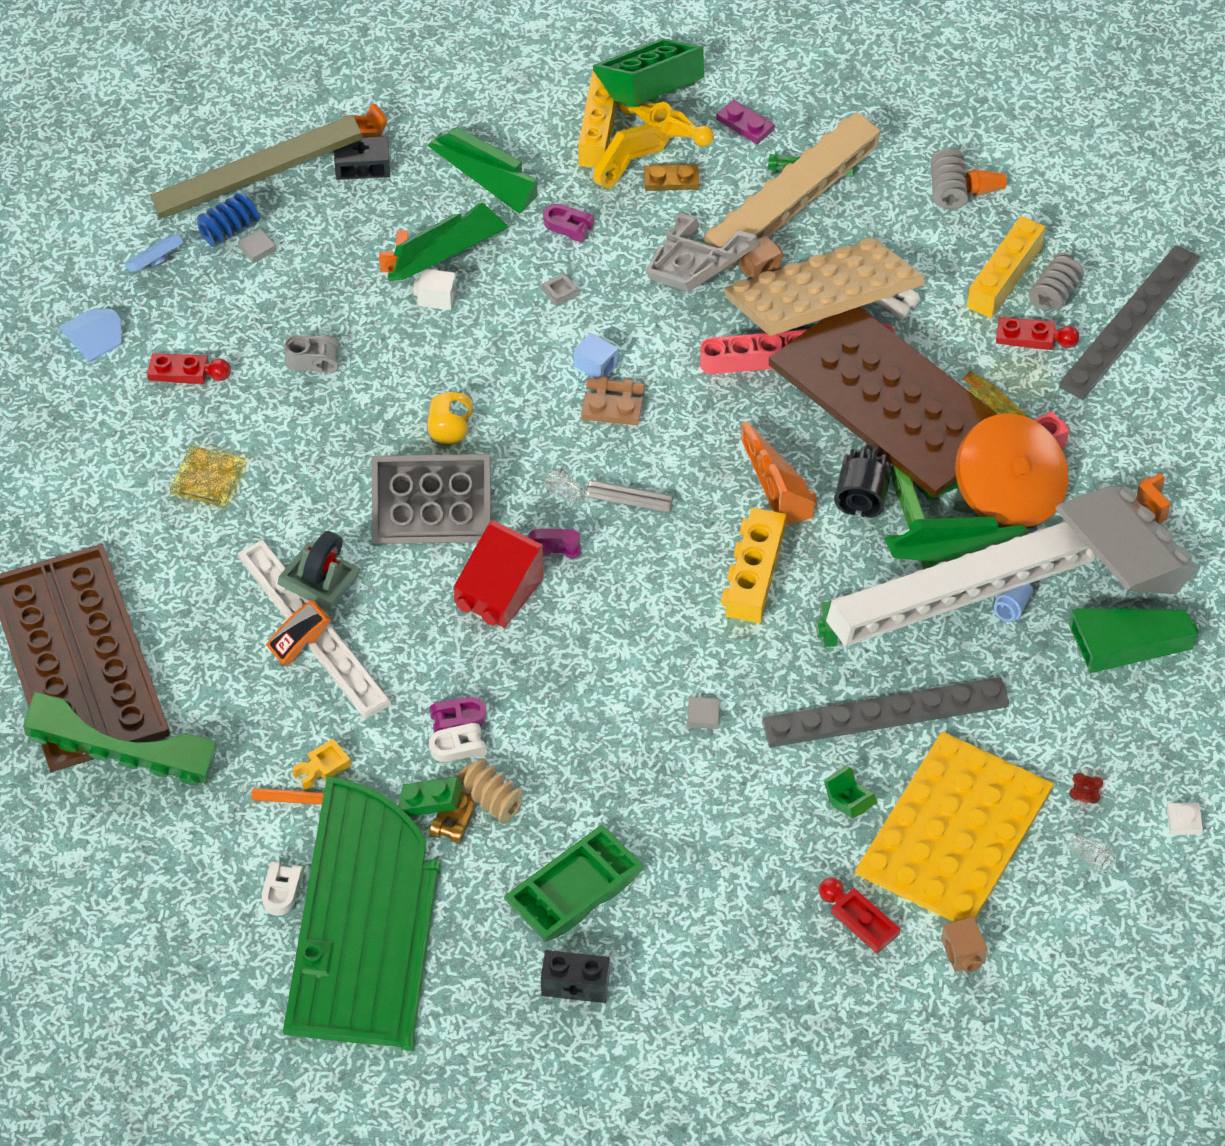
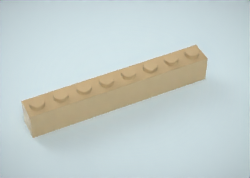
[704,112,881,270]

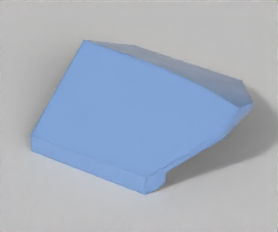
[59,309,122,362]

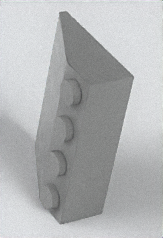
[372,454,491,544]
[1055,486,1198,594]

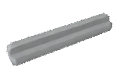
[586,480,673,512]

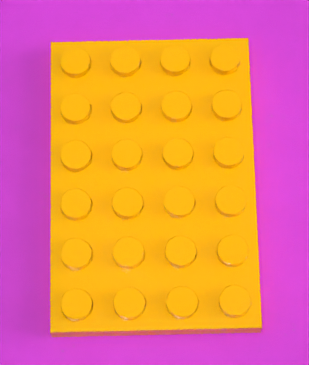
[855,731,1054,922]

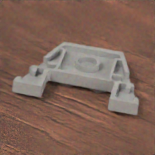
[646,213,760,292]

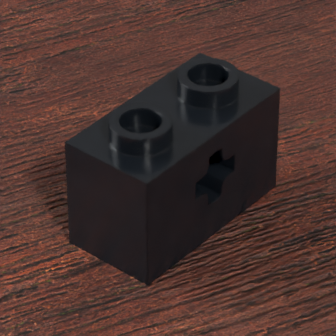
[334,136,390,180]
[541,950,610,1003]

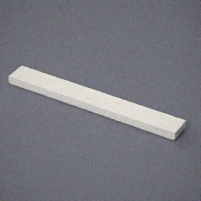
[237,540,391,719]

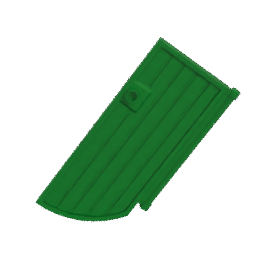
[283,776,441,1051]

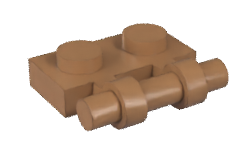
[581,376,645,426]

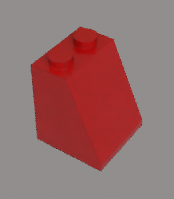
[453,520,544,628]

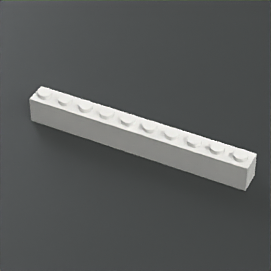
[826,521,1096,647]

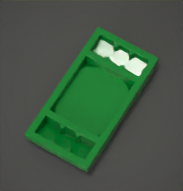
[504,824,644,942]

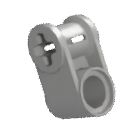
[284,335,340,373]

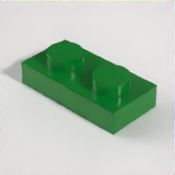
[398,776,463,816]

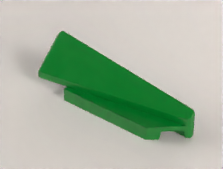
[428,127,538,214]
[387,203,508,281]
[884,517,1026,563]

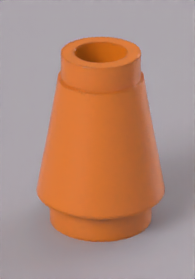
[965,169,1007,196]

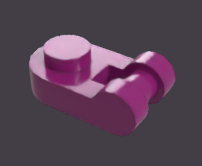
[543,204,595,243]
[528,528,581,559]
[429,697,486,733]

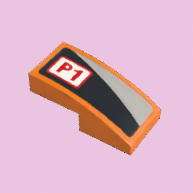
[266,600,331,665]

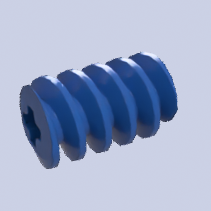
[197,192,260,247]

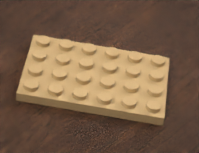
[724,238,925,336]

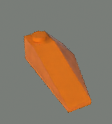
[741,422,817,525]

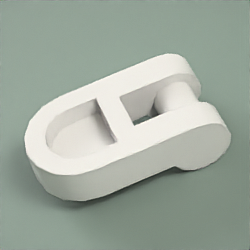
[875,290,920,320]
[429,723,487,762]
[262,861,304,916]

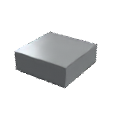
[238,229,277,263]
[541,273,580,306]
[687,697,720,729]

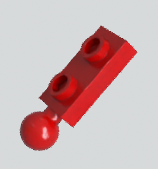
[996,317,1080,350]
[147,353,231,384]
[818,877,901,954]

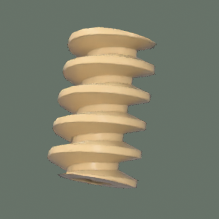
[457,758,524,824]

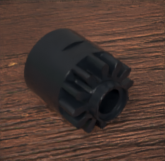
[834,447,892,518]

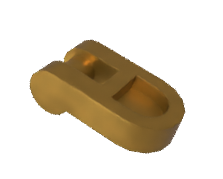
[430,791,474,844]

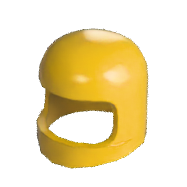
[427,392,473,445]

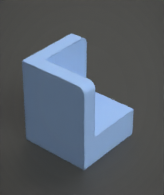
[574,333,618,379]

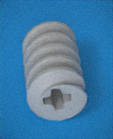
[930,148,968,209]
[1029,253,1084,311]

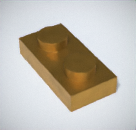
[644,164,700,191]

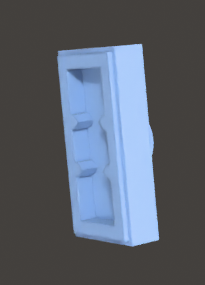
[125,234,183,272]

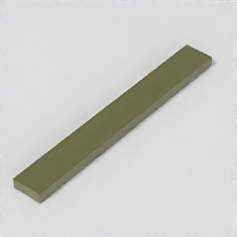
[150,114,363,218]

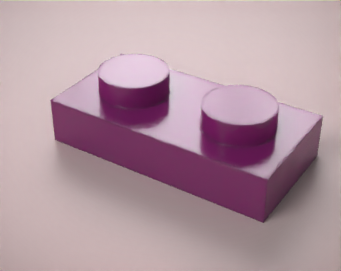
[716,99,775,145]

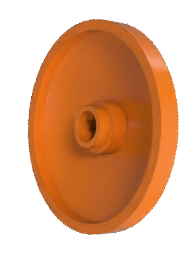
[955,414,1068,529]

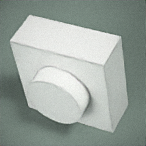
[1166,803,1203,835]

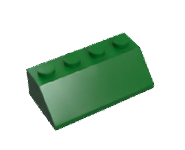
[593,38,704,107]

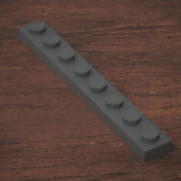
[1059,245,1200,400]
[762,677,1009,748]

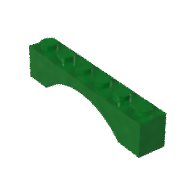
[23,692,217,786]

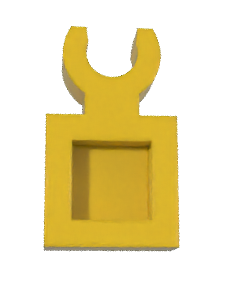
[292,739,351,789]

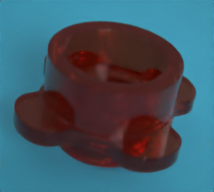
[1069,773,1103,804]

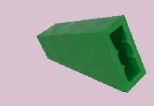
[1069,608,1198,673]

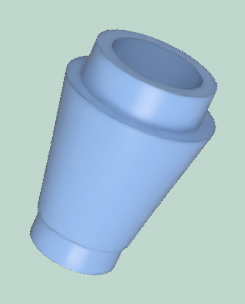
[994,584,1033,622]

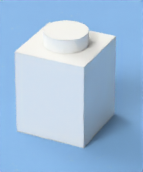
[413,269,457,310]

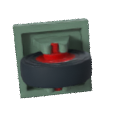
[277,531,360,611]

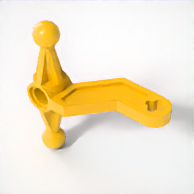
[593,102,714,189]

